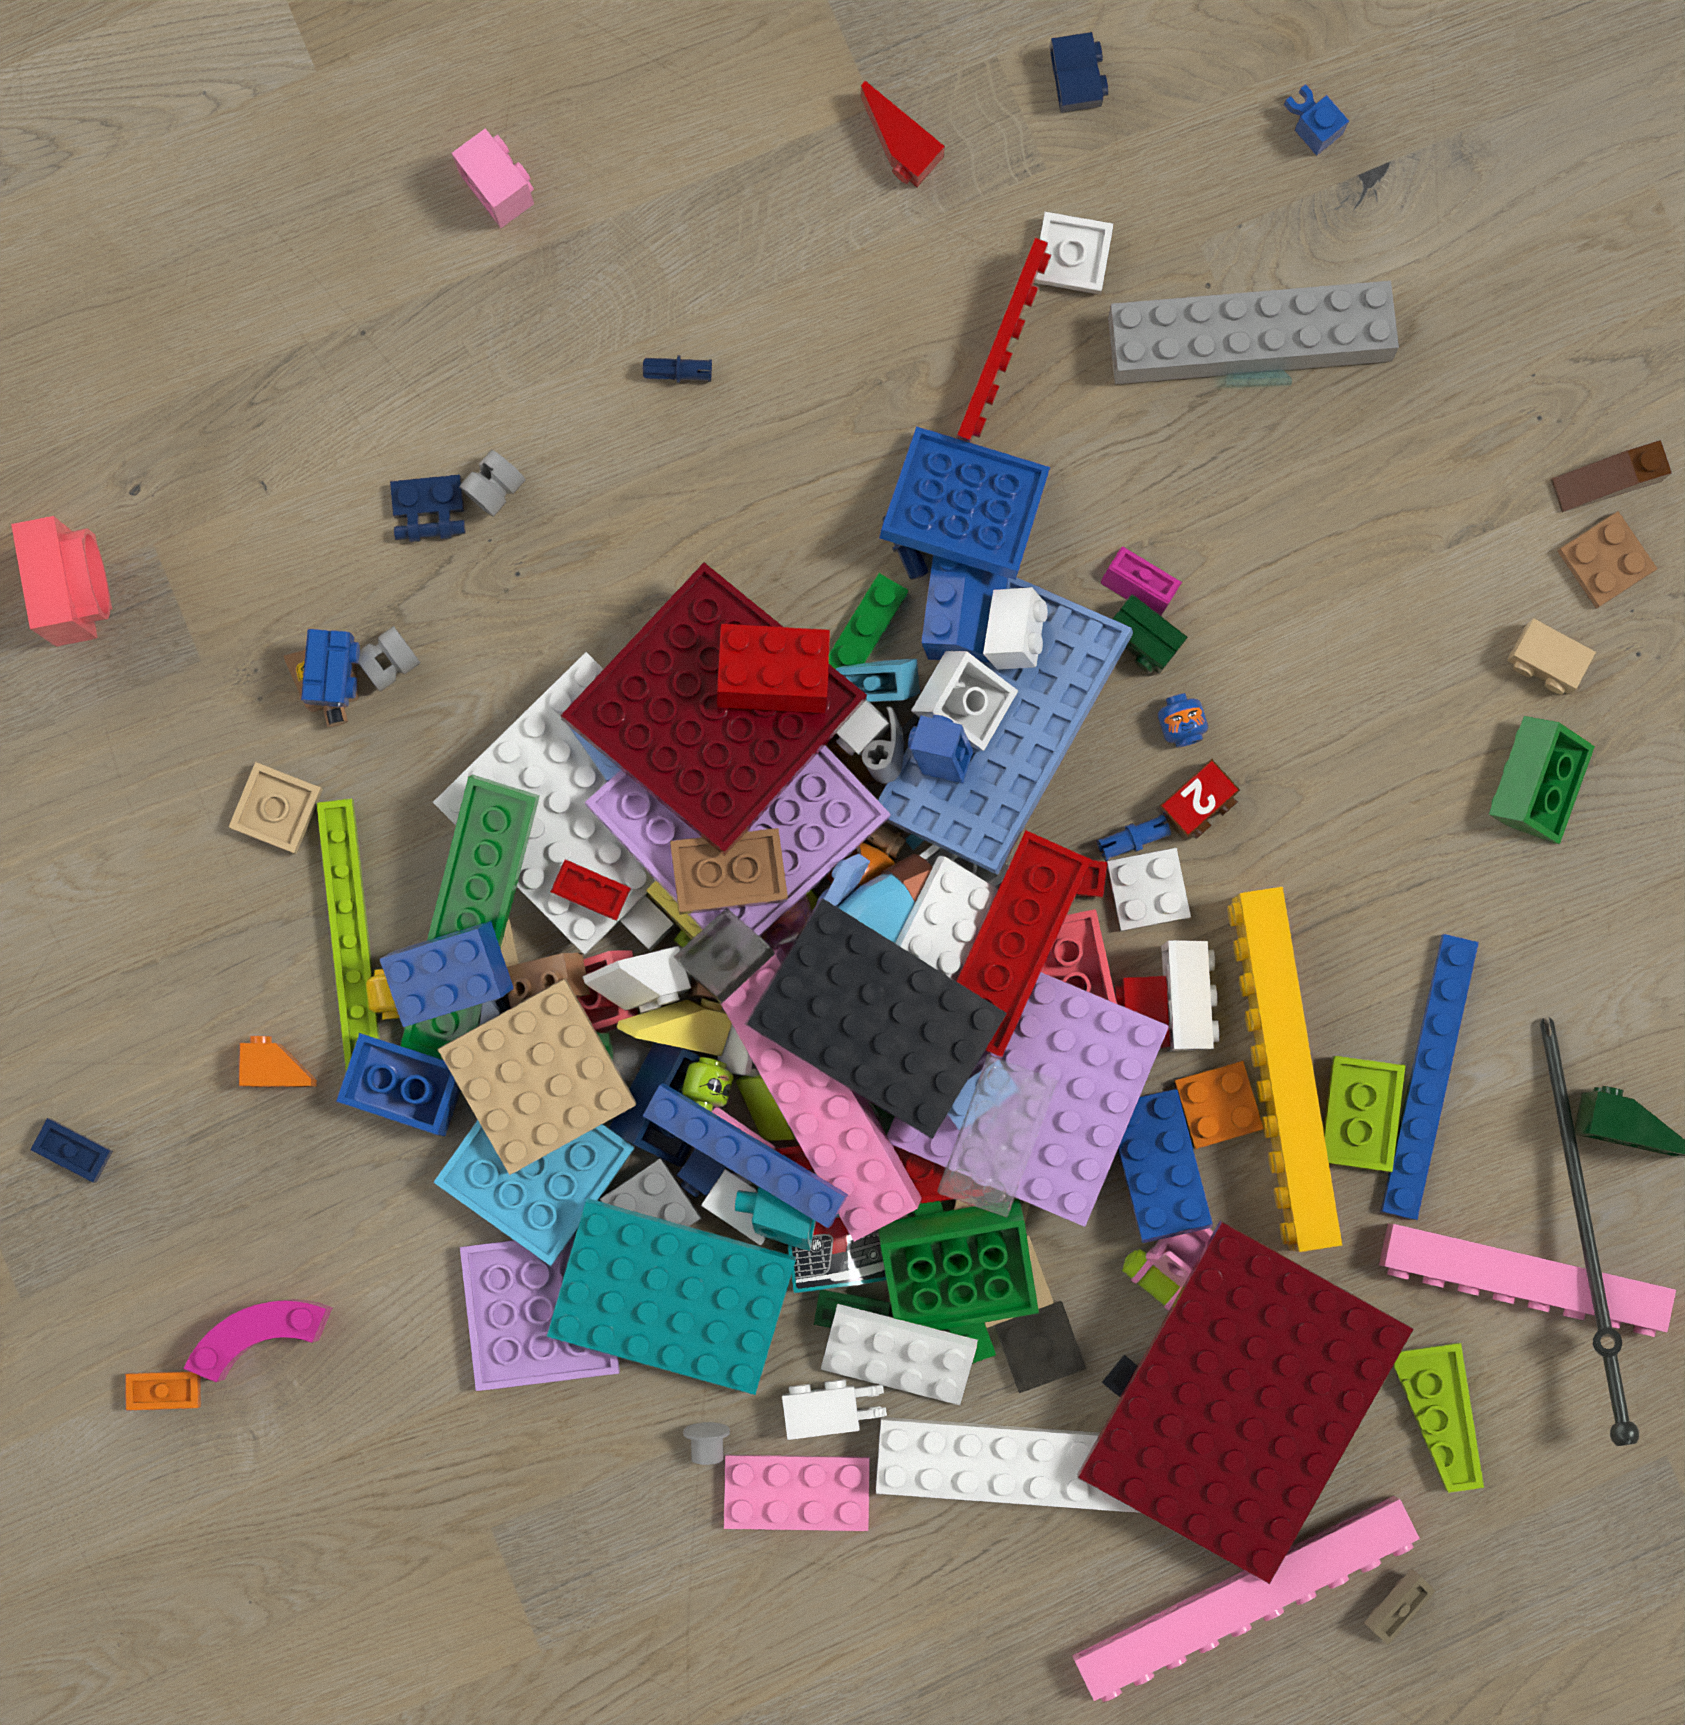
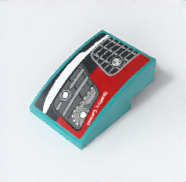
[788,1214,887,1293]

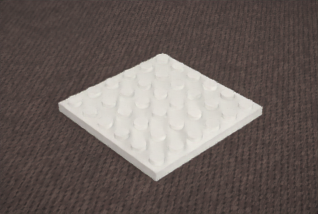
[433,652,656,955]

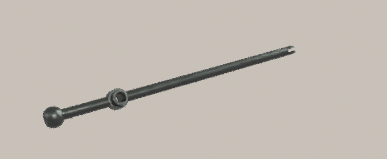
[1540,1017,1639,1446]

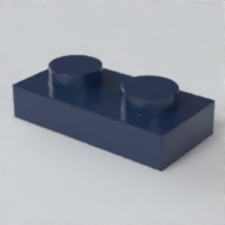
[30,1118,113,1183]

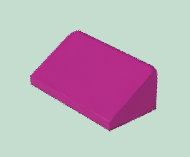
[1101,546,1182,616]

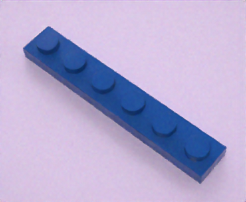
[643,1083,848,1228]

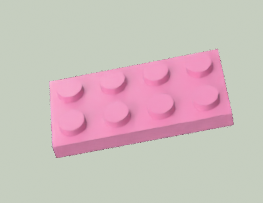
[724,1454,869,1531]

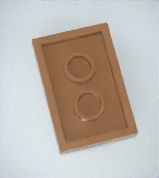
[670,828,788,915]

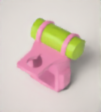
[1121,1228,1213,1311]

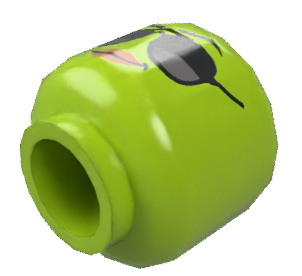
[682,1057,733,1112]

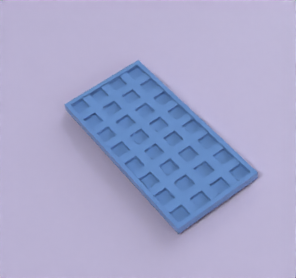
[878,577,1133,875]

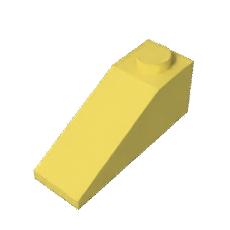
[617,997,732,1056]

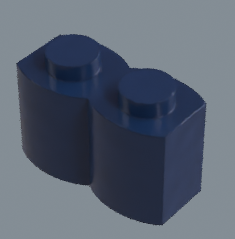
[1049,32,1108,113]

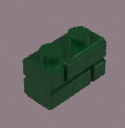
[1113,594,1188,674]

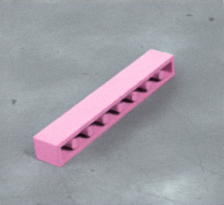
[1379,1223,1676,1337]

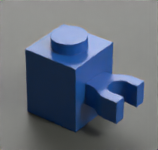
[1284,84,1349,156]

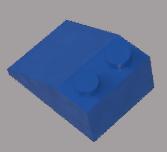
[336,1033,461,1136]

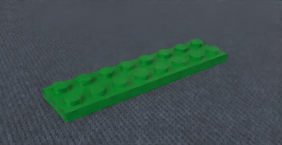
[400,774,540,1060]

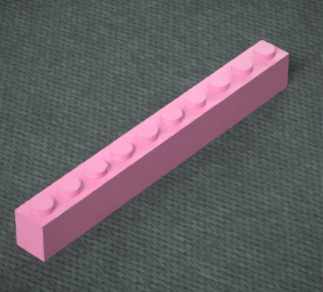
[1072,1496,1420,1702]

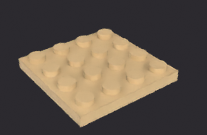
[438,978,636,1175]

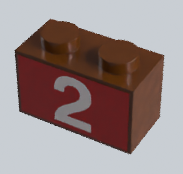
[1156,759,1240,841]

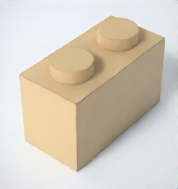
[1507,618,1596,695]

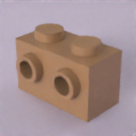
[507,953,590,1008]

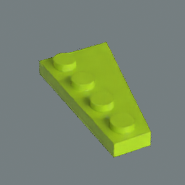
[1393,1342,1484,1493]

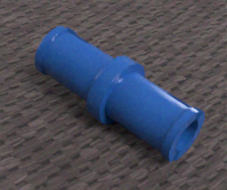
[1097,814,1171,861]

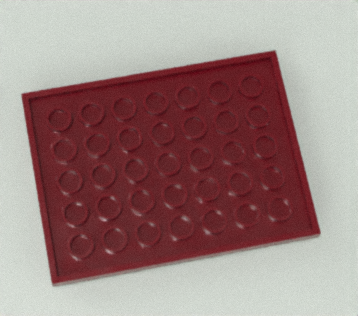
[1077,1220,1414,1584]

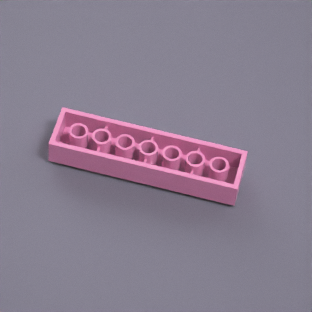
[712,947,922,1242]

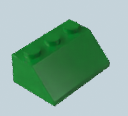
[1489,716,1595,845]

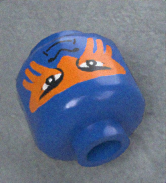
[1158,693,1208,748]

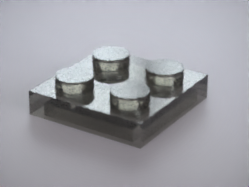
[674,908,775,1004]
[994,1300,1087,1393]

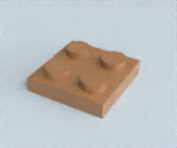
[1557,511,1658,609]

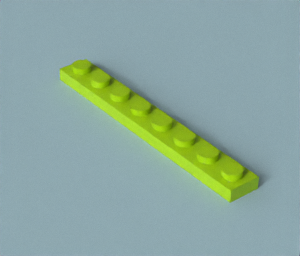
[317,798,380,1071]

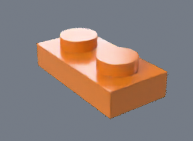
[125,1371,201,1410]

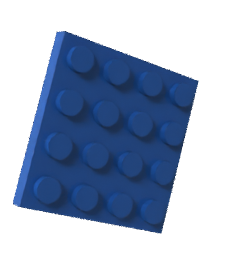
[879,426,1050,580]

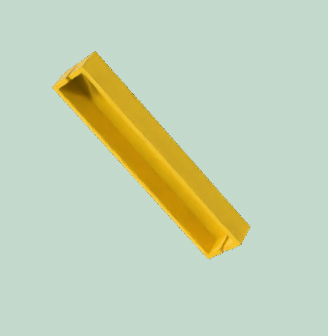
[1227,887,1343,1252]

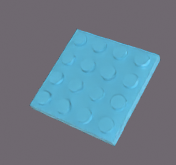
[433,1120,635,1266]

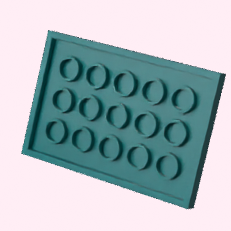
[547,1198,796,1395]

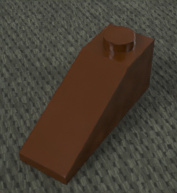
[1551,440,1672,513]

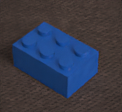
[380,921,514,1027]

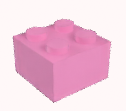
[452,128,534,228]

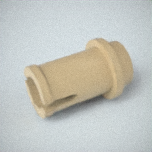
[866,825,906,858]

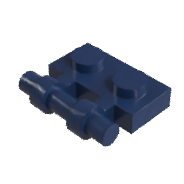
[390,475,466,542]

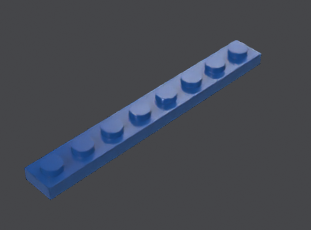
[1380,934,1479,1220]

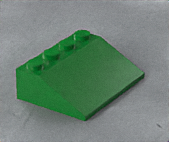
[878,1199,1039,1330]

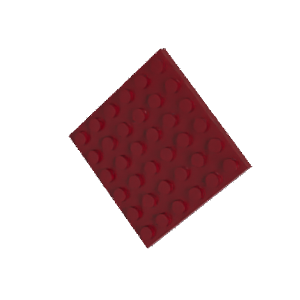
[561,562,867,856]

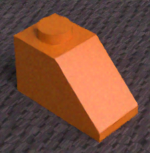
[239,1036,317,1087]

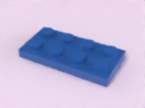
[1118,1089,1213,1243]

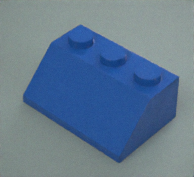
[921,555,1008,663]

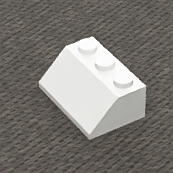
[1161,940,1219,1052]

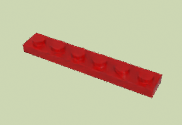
[957,238,1052,443]

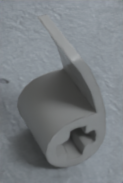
[862,707,904,783]

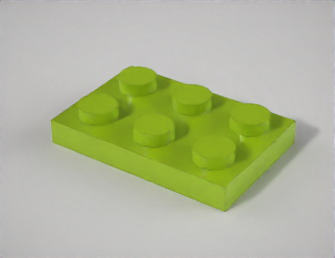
[1323,1056,1406,1172]

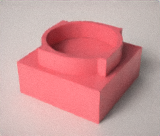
[11,516,112,647]

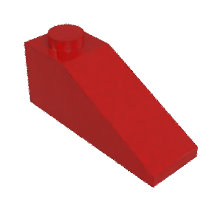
[860,81,945,187]

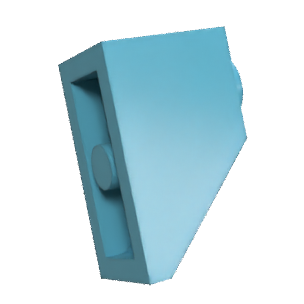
[836,659,920,702]

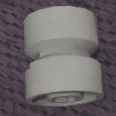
[459,449,526,517]
[358,626,420,692]

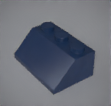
[609,1042,700,1168]

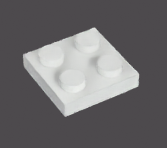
[1034,212,1113,295]
[1107,848,1191,932]

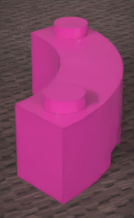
[183,1299,333,1383]

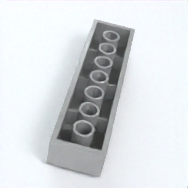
[1108,281,1399,384]

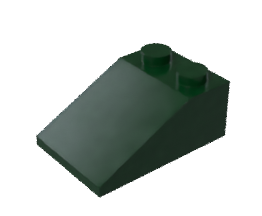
[1574,1086,1685,1158]

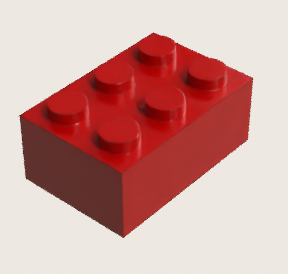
[717,624,830,713]

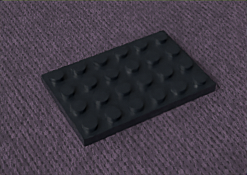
[745,898,1007,1139]

